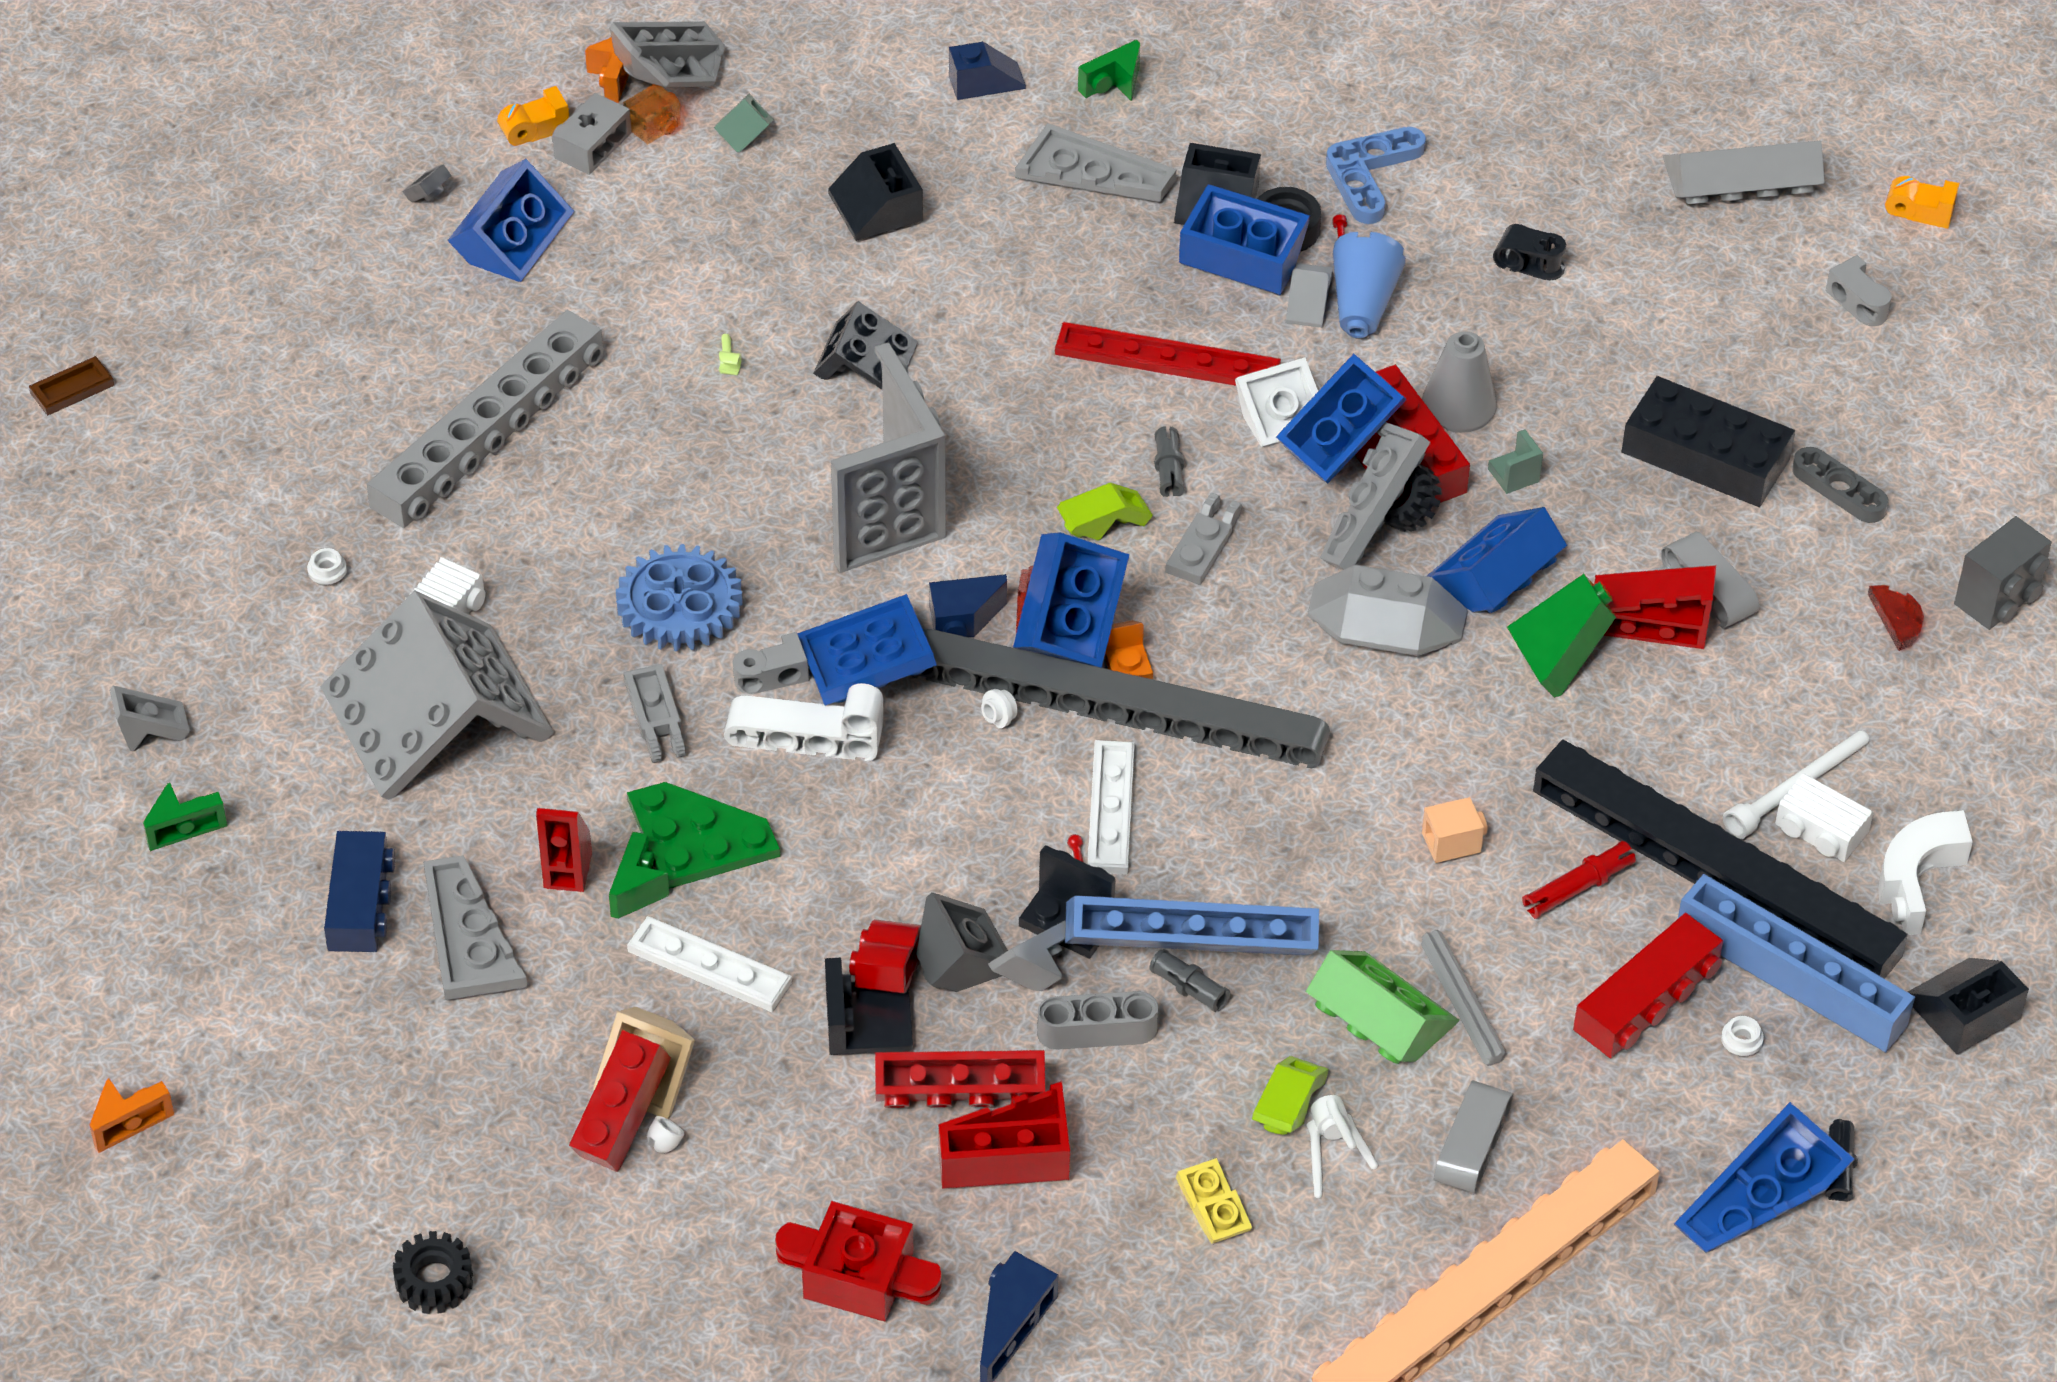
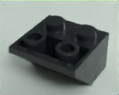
[828,143,923,241]
[1174,143,1261,225]
[1908,958,2029,1055]

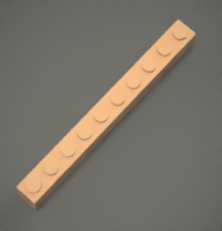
[1312,1139,1660,1382]

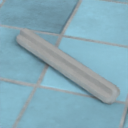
[1421,930,1505,1066]

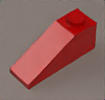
[536,808,592,892]

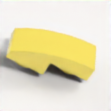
[1176,1158,1252,1244]

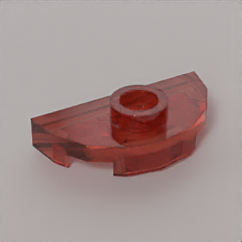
[1868,585,1924,651]

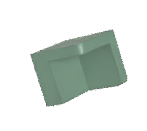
[714,93,774,152]
[1488,429,1543,494]

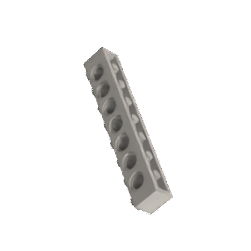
[367,309,603,528]

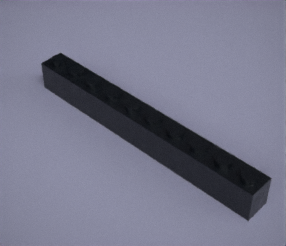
[1533,739,1908,979]

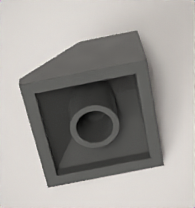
[916,892,1008,992]

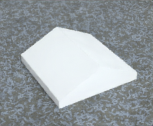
[1235,357,1318,447]

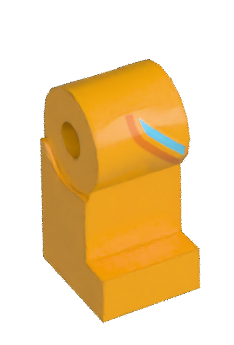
[497,86,569,146]
[1885,176,1960,229]

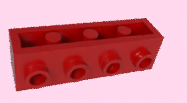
[1573,912,1723,1059]
[875,1050,1045,1108]

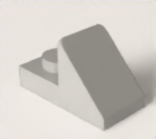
[1286,263,1333,328]
[109,685,190,751]
[988,921,1066,991]

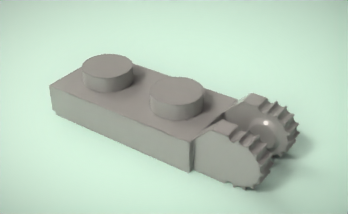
[1165,493,1242,585]
[623,664,686,763]

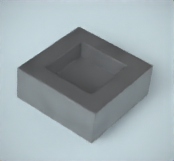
[402,164,452,202]

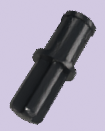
[1825,1119,1858,1202]

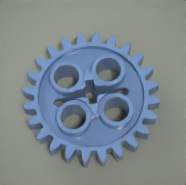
[616,544,743,651]

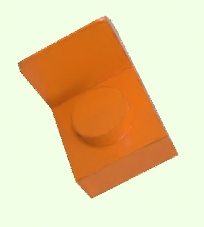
[585,37,629,103]
[1104,620,1153,679]
[90,1078,174,1153]

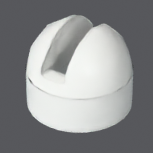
[647,1116,685,1153]

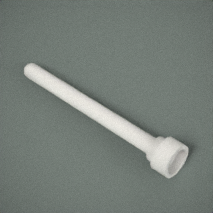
[1723,731,1869,839]

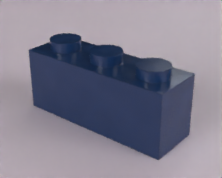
[324,831,395,952]

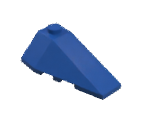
[1674,1102,1854,1253]

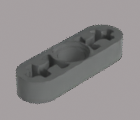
[1792,447,1888,523]

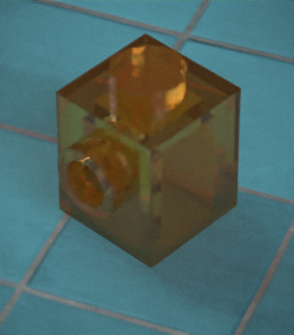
[623,84,681,145]

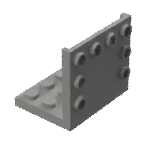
[831,342,946,573]
[320,590,554,800]

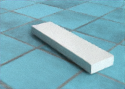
[1087,740,1134,875]
[627,916,792,1012]

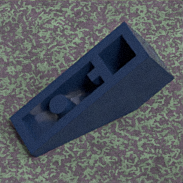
[980,1251,1059,1382]

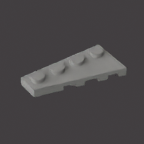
[1015,123,1177,202]
[1320,422,1430,570]
[423,855,527,1000]

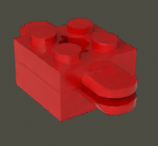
[775,1201,941,1322]

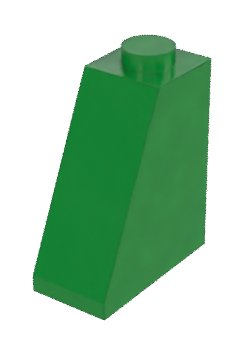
[1507,573,1616,698]

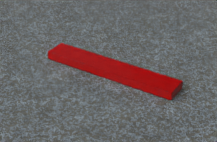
[1055,322,1281,386]

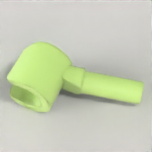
[719,334,742,376]

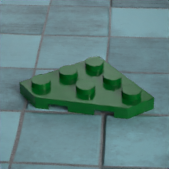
[627,782,780,889]

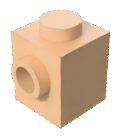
[1422,797,1487,863]

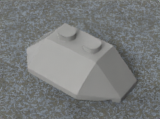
[609,21,725,88]
[1307,565,1467,655]

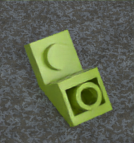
[1056,482,1153,541]
[1252,1056,1329,1135]

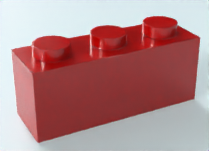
[569,1030,671,1172]

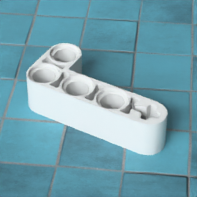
[724,684,883,761]

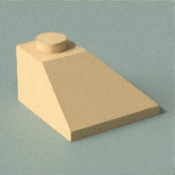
[593,1007,695,1119]

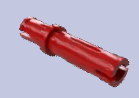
[1522,841,1636,919]

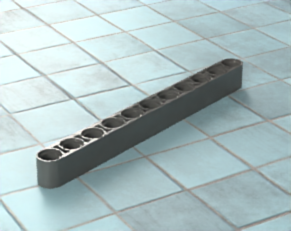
[910,629,1330,769]

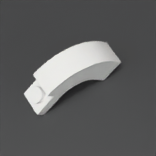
[1878,810,1973,935]

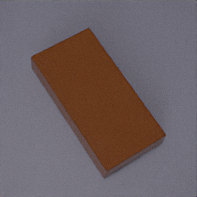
[29,356,115,416]

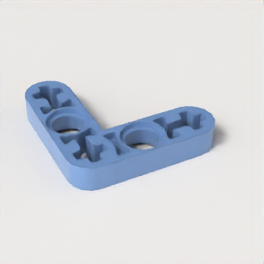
[1326,127,1426,224]

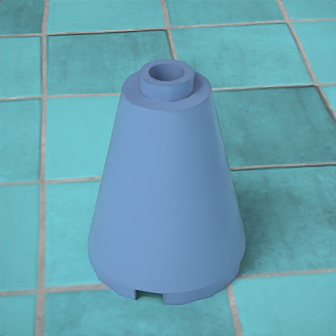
[1332,232,1406,338]

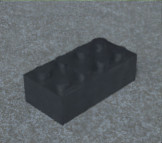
[1621,376,1795,508]

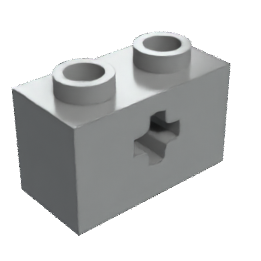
[552,93,631,175]

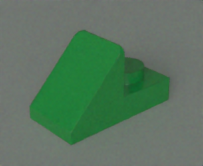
[1078,39,1140,101]
[143,782,227,851]
[609,831,669,919]

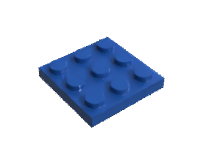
[797,594,937,706]

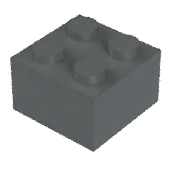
[1954,516,2052,630]

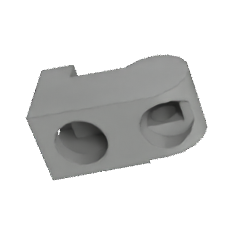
[1825,255,1892,326]
[732,632,809,694]

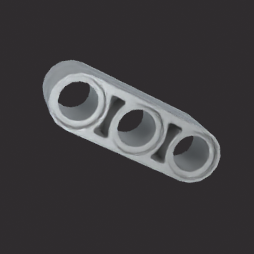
[1661,532,1759,629]
[1037,991,1158,1050]
[1434,1080,1513,1194]

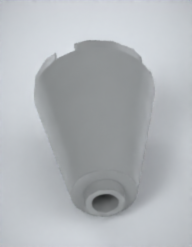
[1422,331,1497,433]

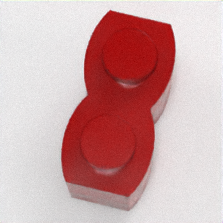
[849,919,921,993]

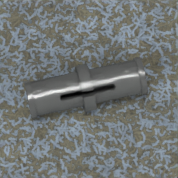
[1154,426,1184,497]
[1149,949,1230,1012]

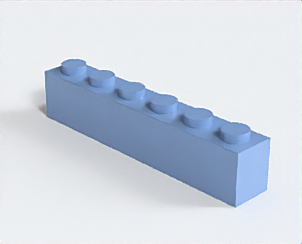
[1678,874,1915,1053]
[1065,896,1319,955]

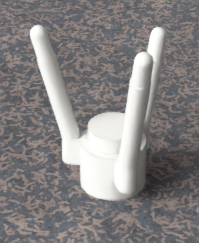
[1307,1095,1378,1198]

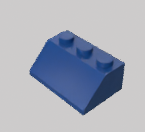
[447,159,574,282]
[1179,184,1310,295]
[1276,353,1406,484]
[1427,507,1567,613]
[1013,532,1130,668]

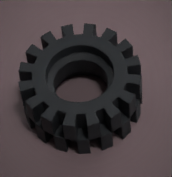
[1383,464,1442,532]
[393,1231,473,1314]

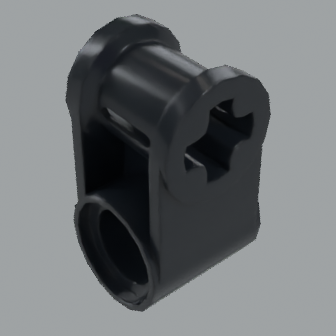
[1493,224,1566,281]

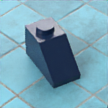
[949,41,1026,100]
[929,574,1007,638]

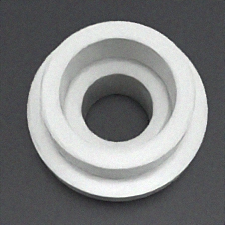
[307,548,347,585]
[981,689,1017,728]
[1721,1016,1764,1056]

